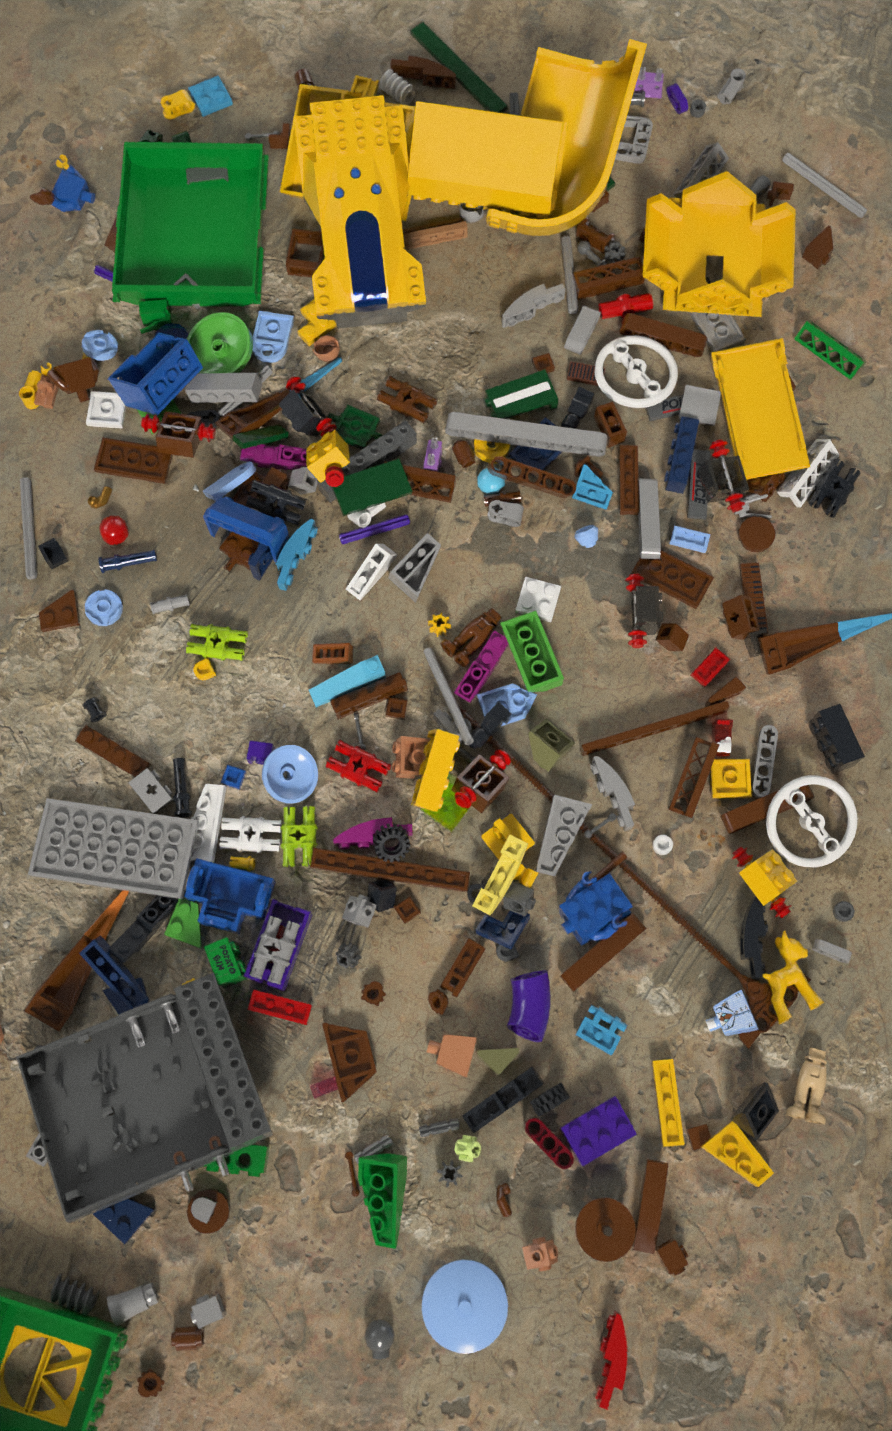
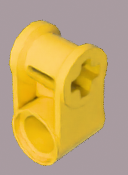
[160,90,195,120]

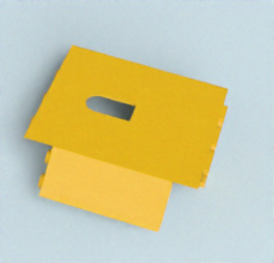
[643,171,796,317]

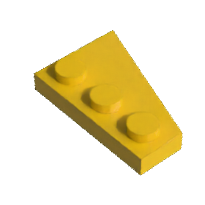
[701,1121,774,1187]

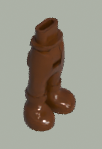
[440,608,502,667]

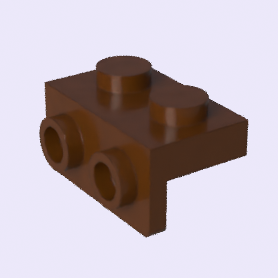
[743,472,785,502]

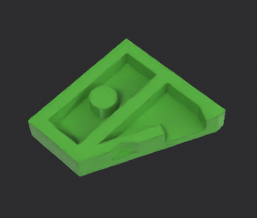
[164,899,202,949]

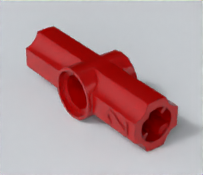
[598,293,653,319]

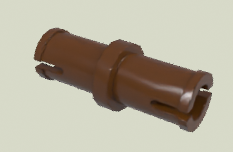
[484,491,521,507]

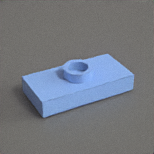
[670,525,710,553]

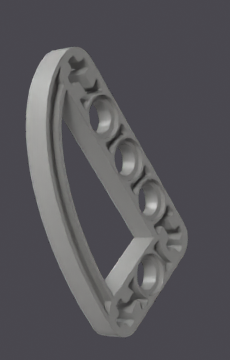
[615,116,653,164]

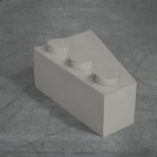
[388,533,441,603]

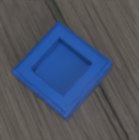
[221,765,246,790]

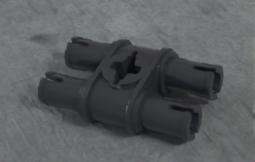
[808,459,861,518]
[246,479,307,526]

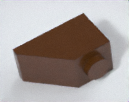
[802,225,833,269]

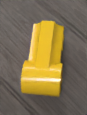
[19,370,42,409]

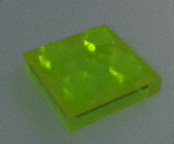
[420,782,471,833]

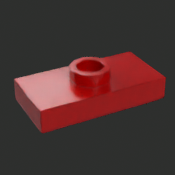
[690,647,730,687]

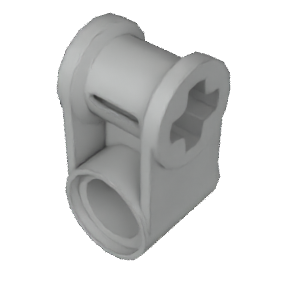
[488,500,524,527]

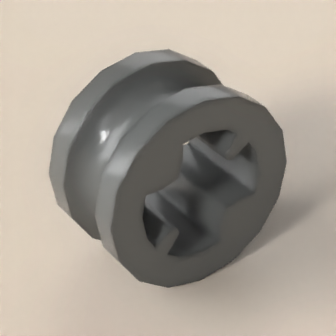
[690,100,706,118]

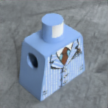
[706,990,759,1036]

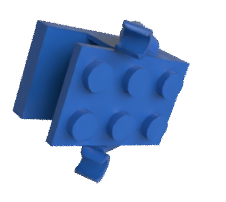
[559,871,633,947]

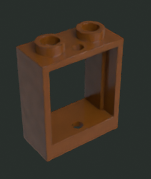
[285,229,325,278]

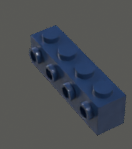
[664,416,699,494]

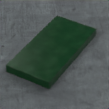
[332,459,413,516]

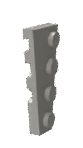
[535,795,592,876]

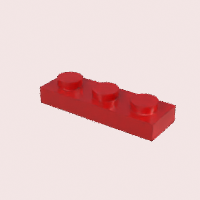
[247,990,313,1025]

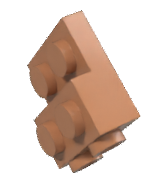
[392,736,430,779]

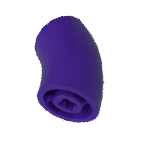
[507,970,551,1042]

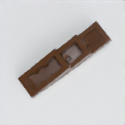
[633,1159,668,1254]

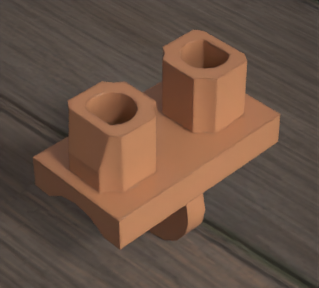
[34,374,59,409]

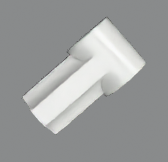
[347,503,386,527]

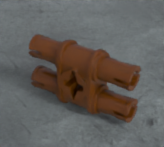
[377,376,438,424]

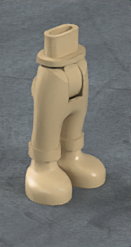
[786,1048,827,1125]

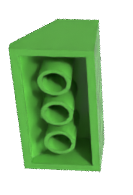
[500,611,564,692]

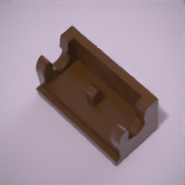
[576,217,615,254]

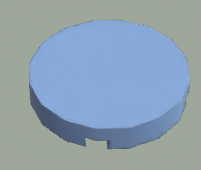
[82,330,118,361]
[85,590,123,626]

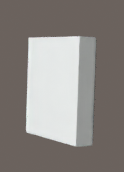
[86,391,126,429]

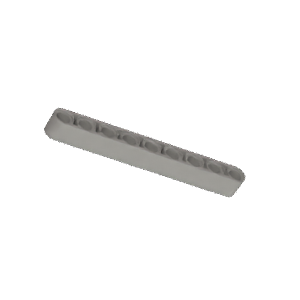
[445,412,608,456]

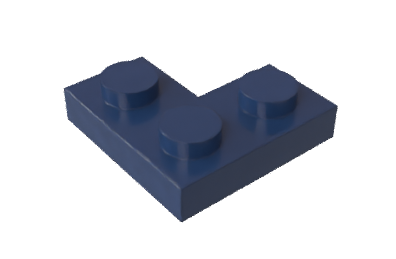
[476,911,530,949]

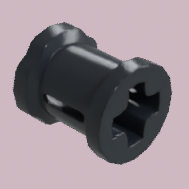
[82,697,107,722]

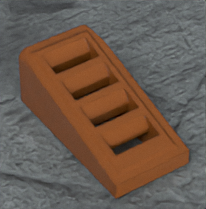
[312,643,353,664]

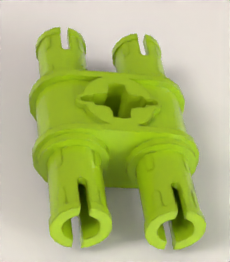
[186,624,248,661]
[280,806,318,867]

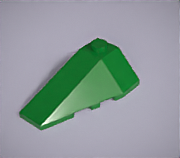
[358,1153,407,1249]

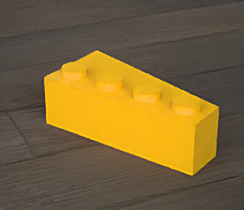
[411,729,460,812]

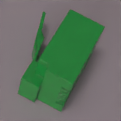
[139,299,173,334]

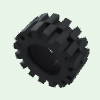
[373,823,410,862]
[530,1082,570,1117]

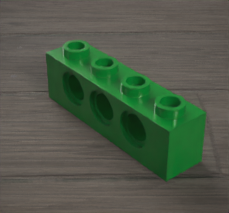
[196,1144,270,1177]

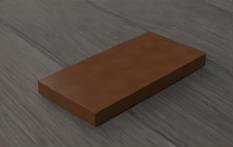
[94,437,173,484]
[631,550,714,609]

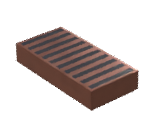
[567,362,605,386]

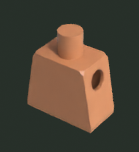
[427,1035,477,1078]

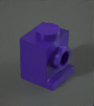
[247,741,275,765]

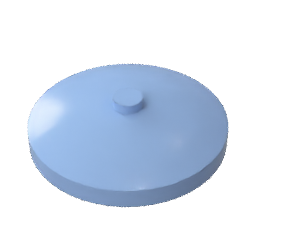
[422,1259,508,1353]

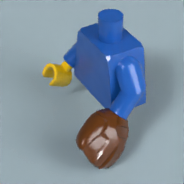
[29,154,95,212]

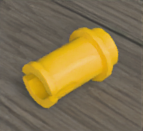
[229,856,256,872]

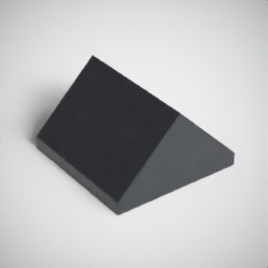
[731,1082,779,1141]

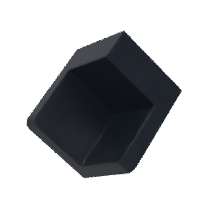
[38,538,68,569]
[367,879,397,912]

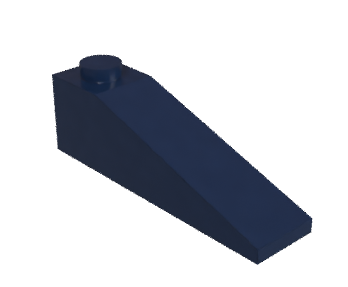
[79,935,150,1010]

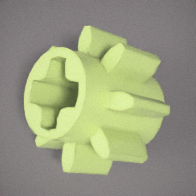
[455,1135,481,1162]

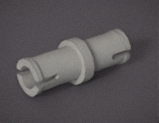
[150,594,190,614]

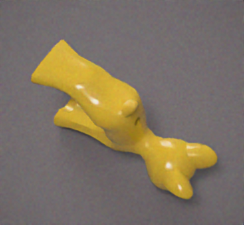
[762,931,825,1025]

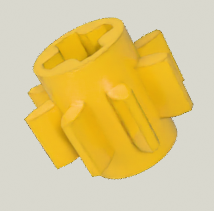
[428,613,451,637]

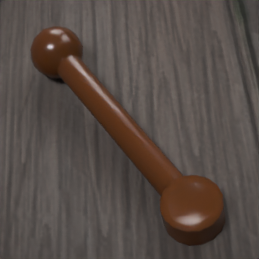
[345,1151,360,1197]

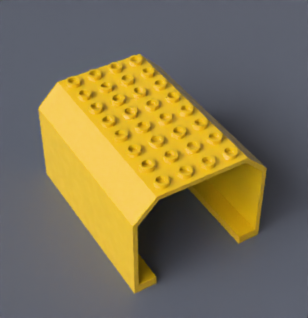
[408,101,569,218]

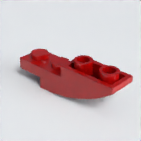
[595,1310,627,1410]

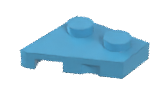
[572,464,613,510]

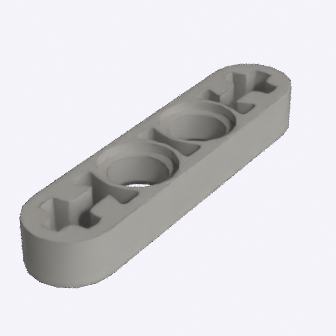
[751,725,778,799]

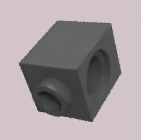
[503,882,536,916]

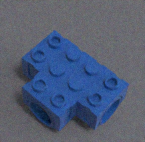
[184,858,276,934]

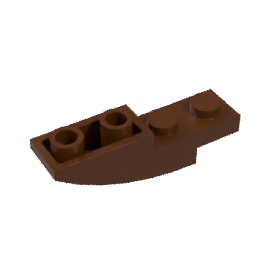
[390,55,456,89]

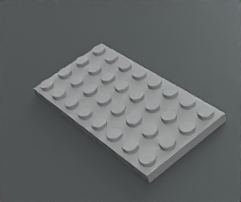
[28,798,199,899]

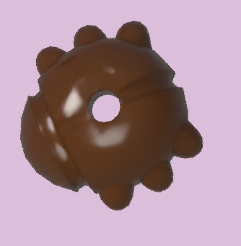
[361,981,386,1006]
[428,989,449,1015]
[137,1369,165,1398]

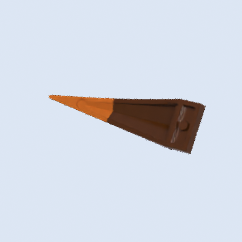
[24,890,129,1032]

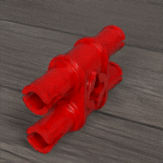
[325,740,392,793]

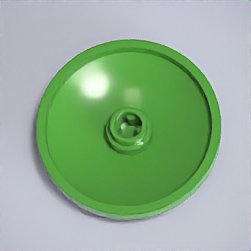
[187,312,253,374]

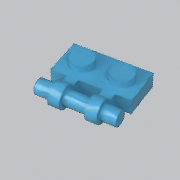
[575,1004,627,1056]

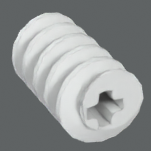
[379,69,415,105]

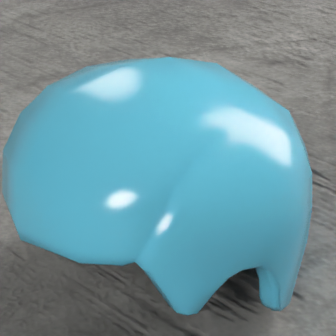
[477,468,505,495]

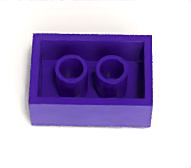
[559,1096,637,1166]

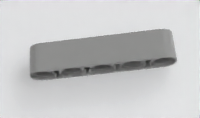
[638,479,661,559]

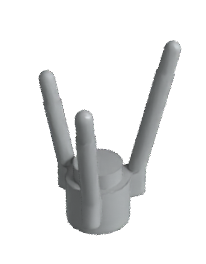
[733,493,772,518]

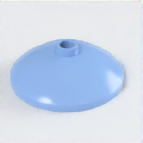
[262,745,318,804]

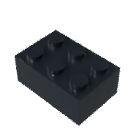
[809,704,865,774]

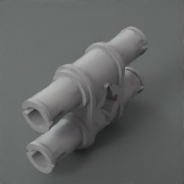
[249,916,300,985]

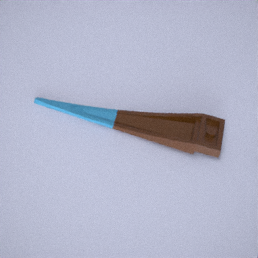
[215,357,342,439]
[758,613,892,675]

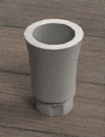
[107,1283,159,1327]

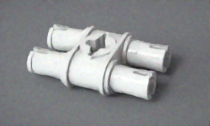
[220,816,282,853]

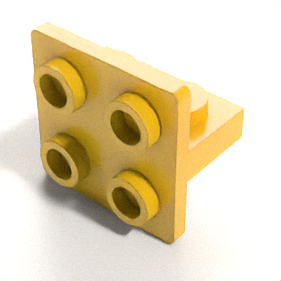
[481,814,535,860]

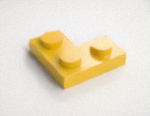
[298,300,336,346]

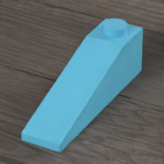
[309,655,386,707]

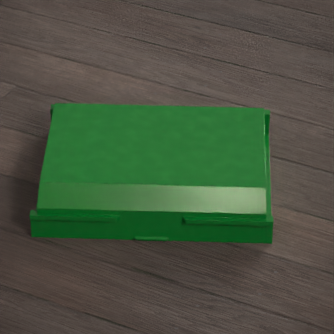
[112,142,269,307]

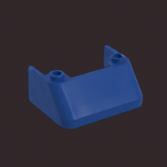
[203,497,290,562]

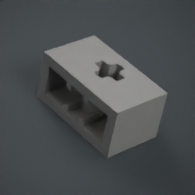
[129,768,173,814]

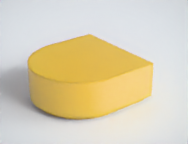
[193,658,216,680]

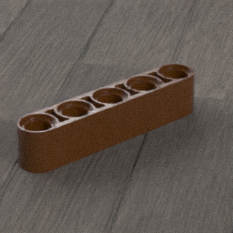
[620,313,707,357]
[487,456,576,498]
[720,785,815,834]
[560,913,647,992]

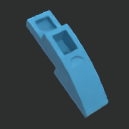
[276,519,318,591]

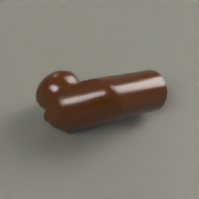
[496,1183,512,1217]

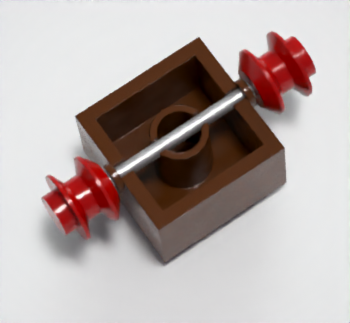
[141,411,216,458]
[451,750,511,813]

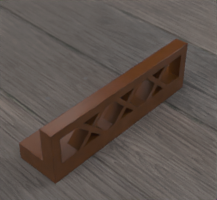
[573,256,645,300]
[384,461,456,503]
[330,672,408,719]
[668,737,720,818]

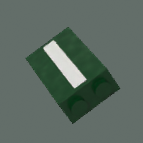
[483,369,559,419]

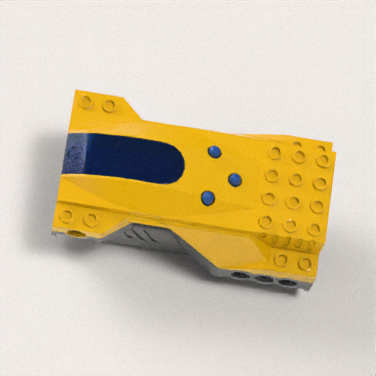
[293,95,426,329]

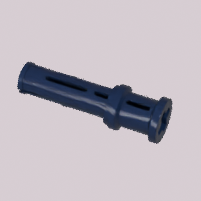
[98,549,157,574]

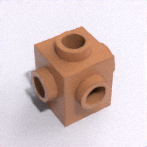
[522,1237,558,1271]

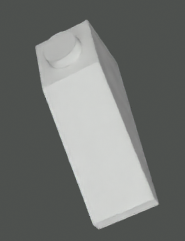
[346,544,398,600]

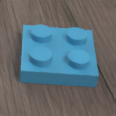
[188,76,233,117]

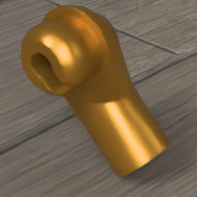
[87,486,112,509]

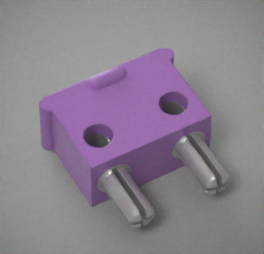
[633,67,663,98]
[424,437,443,472]

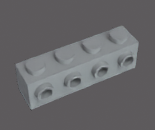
[185,373,262,403]

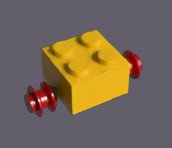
[306,430,350,487]
[731,846,797,918]

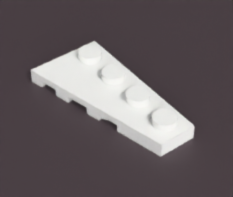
[191,784,226,863]

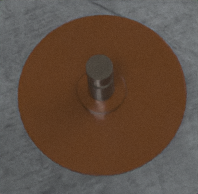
[575,1198,636,1262]

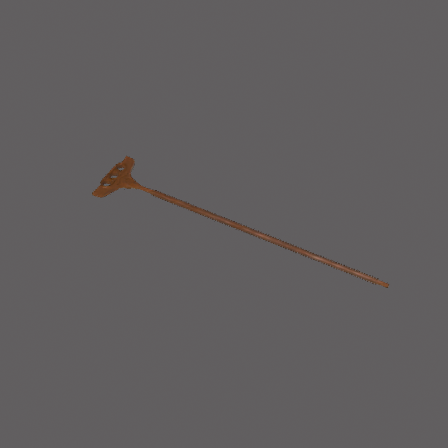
[458,705,811,1049]

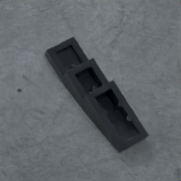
[462,1066,545,1134]

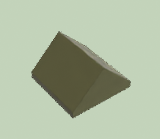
[476,1048,519,1076]

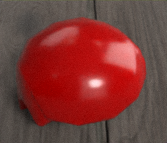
[99,515,129,545]

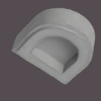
[191,1197,217,1224]

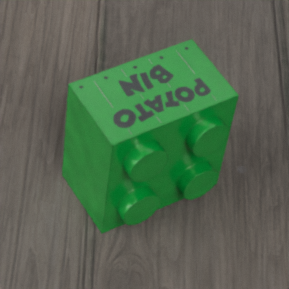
[204,937,247,989]

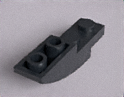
[109,896,178,963]
[740,896,768,979]

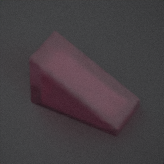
[310,1076,338,1099]

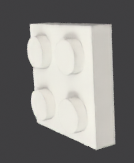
[515,576,561,622]

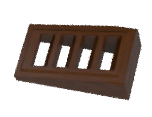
[705,677,746,707]

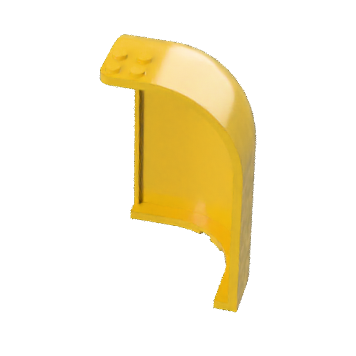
[486,39,647,236]

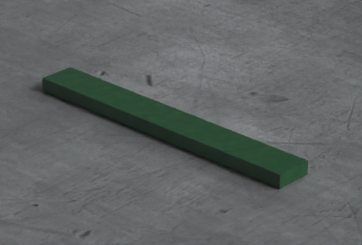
[410,22,508,113]

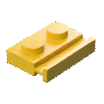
[350,75,379,97]

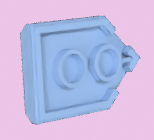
[477,683,537,727]

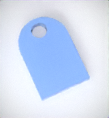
[252,311,294,363]
[203,461,256,501]

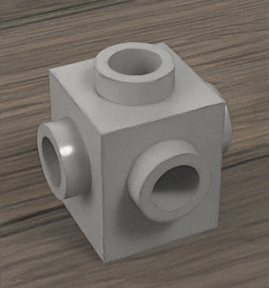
[342,894,376,928]

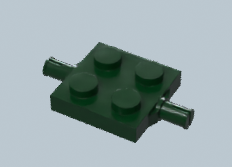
[327,404,383,450]

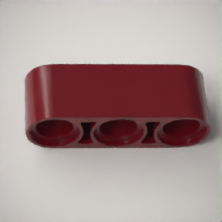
[524,1118,574,1169]

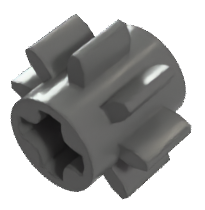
[604,242,625,263]
[335,943,362,968]
[437,1160,463,1187]

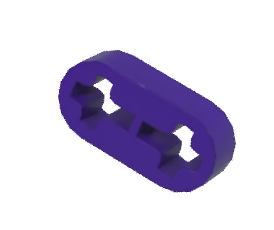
[666,83,688,114]

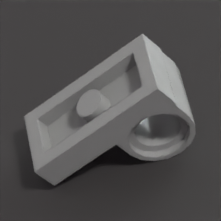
[433,709,471,745]

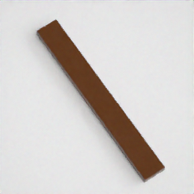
[580,701,730,756]
[310,848,470,893]

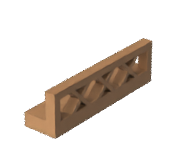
[403,218,468,250]

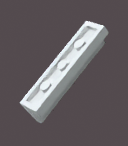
[777,439,840,508]

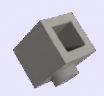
[288,467,318,495]
[190,1294,226,1328]

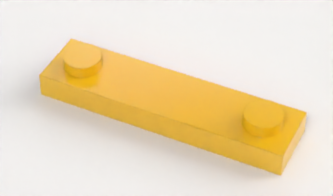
[652,1059,684,1147]

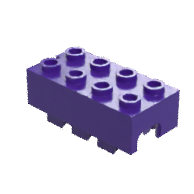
[244,899,313,991]

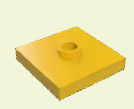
[710,759,752,798]

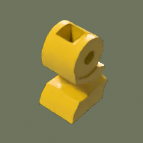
[513,864,538,888]

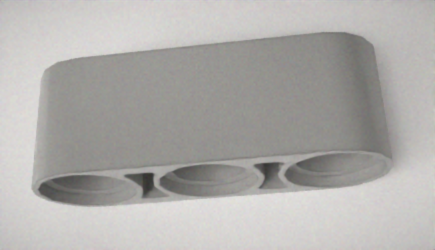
[564,305,601,355]

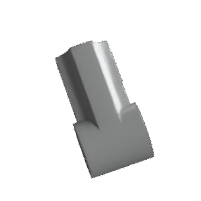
[717,68,746,105]

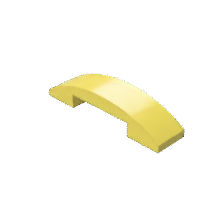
[472,835,528,915]

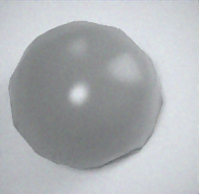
[459,203,485,223]

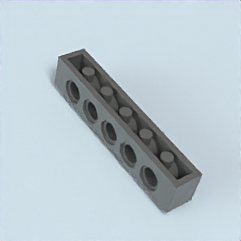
[317,420,417,503]

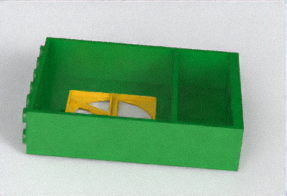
[0,1286,128,1431]

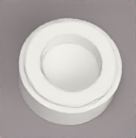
[653,835,673,855]

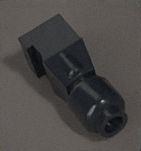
[561,387,594,429]
[469,702,512,750]

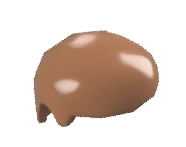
[312,335,340,362]

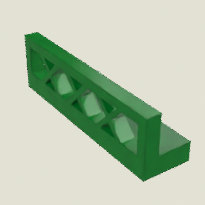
[794,321,867,380]

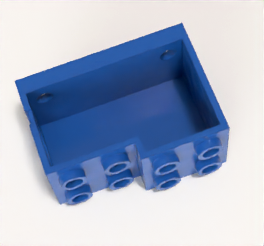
[108,332,203,415]

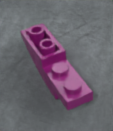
[240,444,307,470]
[454,630,509,703]
[333,817,413,850]

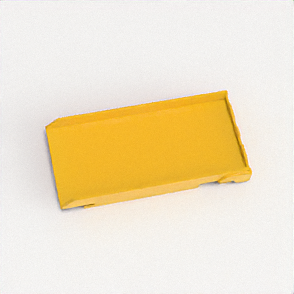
[711,338,810,481]

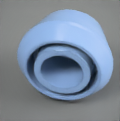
[574,525,598,548]

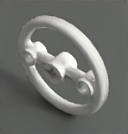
[595,335,678,408]
[766,775,857,867]

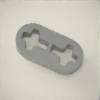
[812,939,852,963]

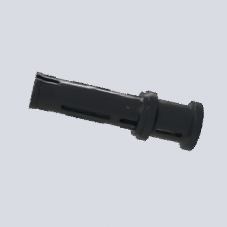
[173,758,192,818]

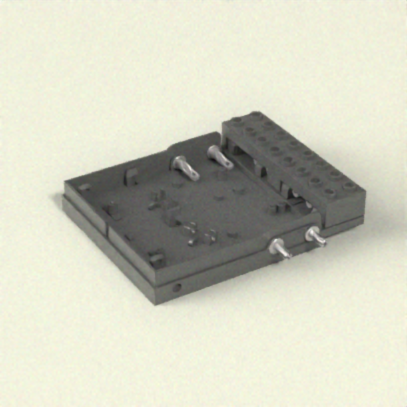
[16,973,273,1223]

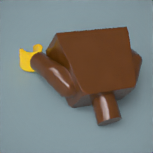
[41,353,99,403]

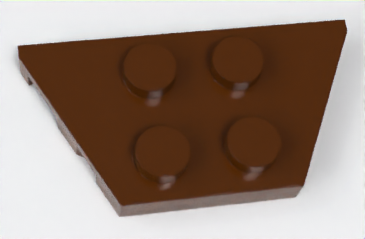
[322,1023,377,1102]

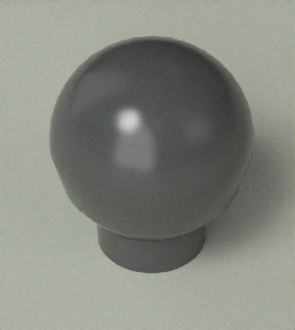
[365,1319,395,1359]

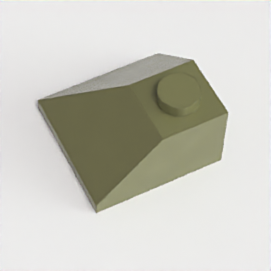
[528,719,575,772]

